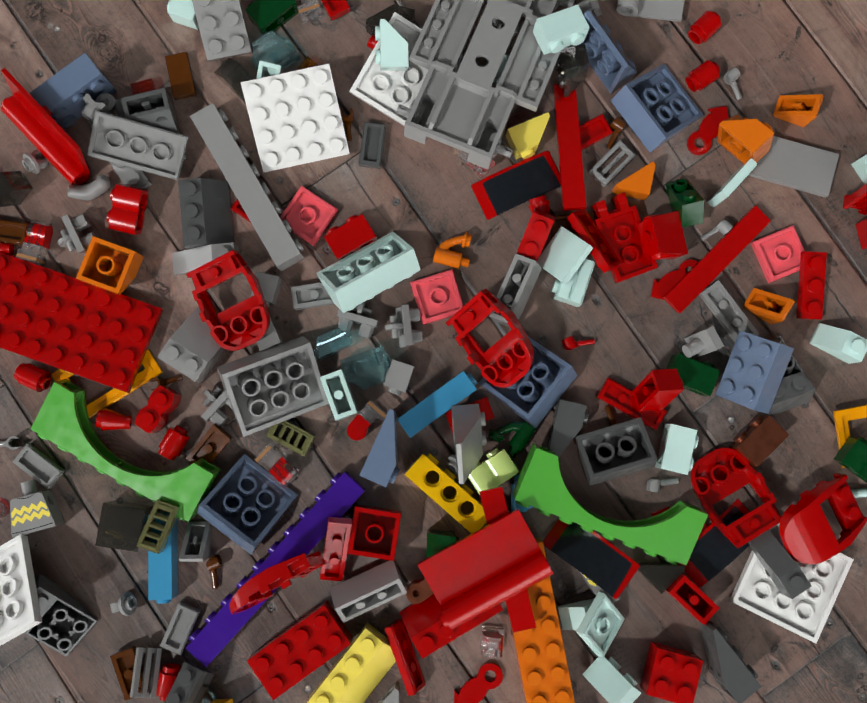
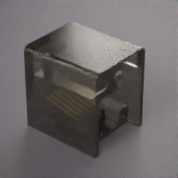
[95,500,153,552]

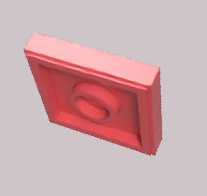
[280,185,339,247]
[750,225,805,283]
[410,269,464,325]

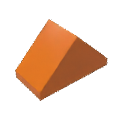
[773,94,824,128]
[612,161,656,200]
[743,288,795,325]

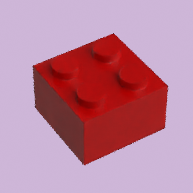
[347,504,402,561]
[640,641,703,703]

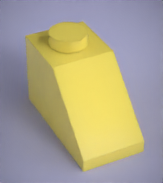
[506,112,550,159]

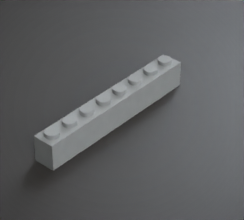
[190,103,304,271]

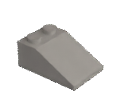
[157,306,224,383]
[451,404,487,484]

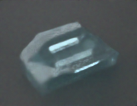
[251,30,300,72]
[313,328,359,361]
[340,346,390,390]

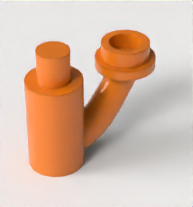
[433,231,472,269]

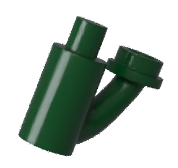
[488,421,536,458]

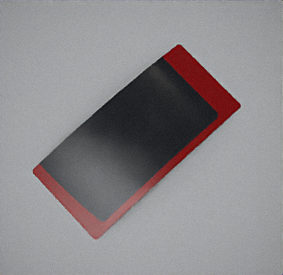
[471,151,561,220]
[678,499,750,588]
[543,520,640,599]

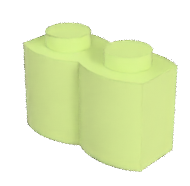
[468,448,519,496]

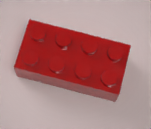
[247,600,353,700]

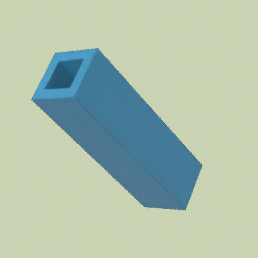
[397,371,477,438]
[148,512,178,604]

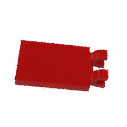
[591,192,658,284]

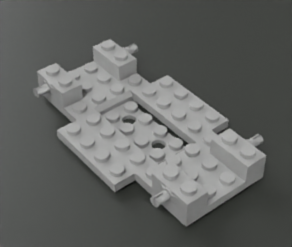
[396,0,575,169]

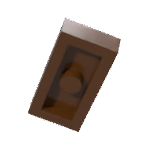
[186,423,233,464]
[110,646,149,701]

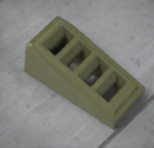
[266,421,316,457]
[137,499,179,554]

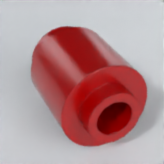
[688,11,721,45]
[685,60,720,92]
[14,363,52,392]
[158,425,190,461]
[156,663,182,701]

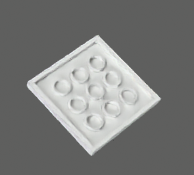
[349,12,464,126]
[240,64,350,173]
[729,523,854,643]
[0,534,42,646]

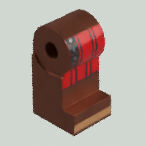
[406,577,434,604]

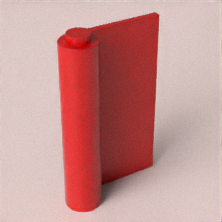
[1,68,90,186]
[417,509,554,630]

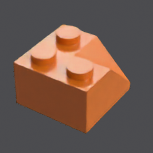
[717,114,774,164]
[76,236,144,295]

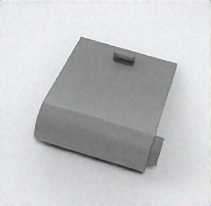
[616,0,685,22]

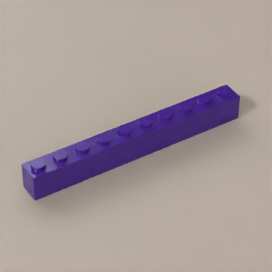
[186,471,366,667]

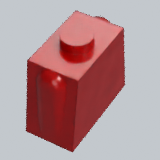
[637,211,688,260]

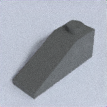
[546,399,589,457]
[748,530,812,599]

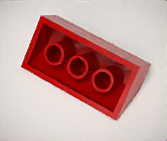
[399,594,503,659]

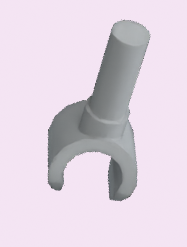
[723,67,742,100]
[700,220,733,241]
[0,436,22,450]
[646,478,679,493]

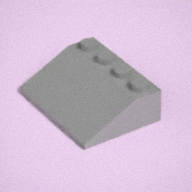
[217,336,329,437]

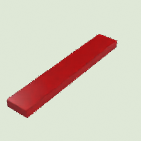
[553,83,586,211]
[663,205,771,314]
[479,486,536,633]

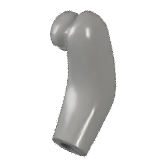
[67,174,111,201]

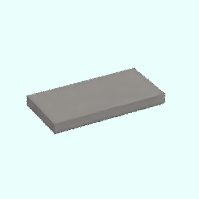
[87,110,189,180]
[748,136,839,198]

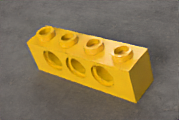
[405,453,486,534]

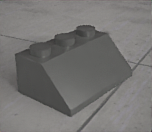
[178,178,235,249]
[575,417,658,486]

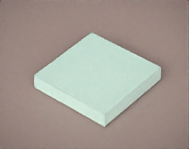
[707,158,757,208]
[537,226,593,285]
[576,592,625,658]

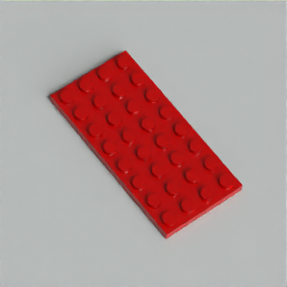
[0,252,163,393]

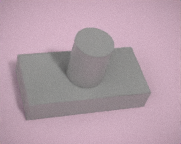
[682,326,724,358]

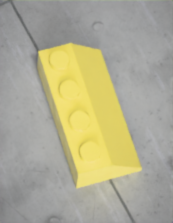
[307,622,396,703]

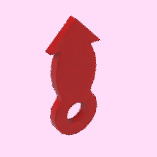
[687,106,729,156]
[650,260,698,300]
[454,662,503,703]

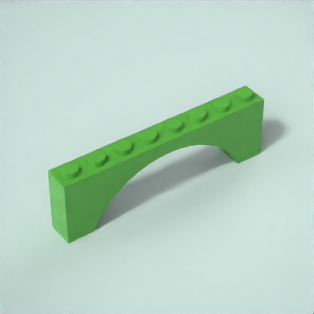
[31,379,221,522]
[512,443,708,565]

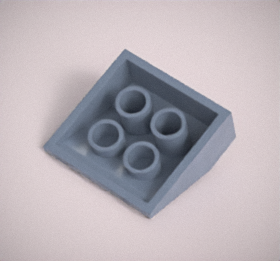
[576,10,637,94]
[610,64,703,153]
[479,337,578,428]
[359,409,400,487]
[197,454,298,555]

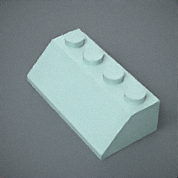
[317,232,421,313]

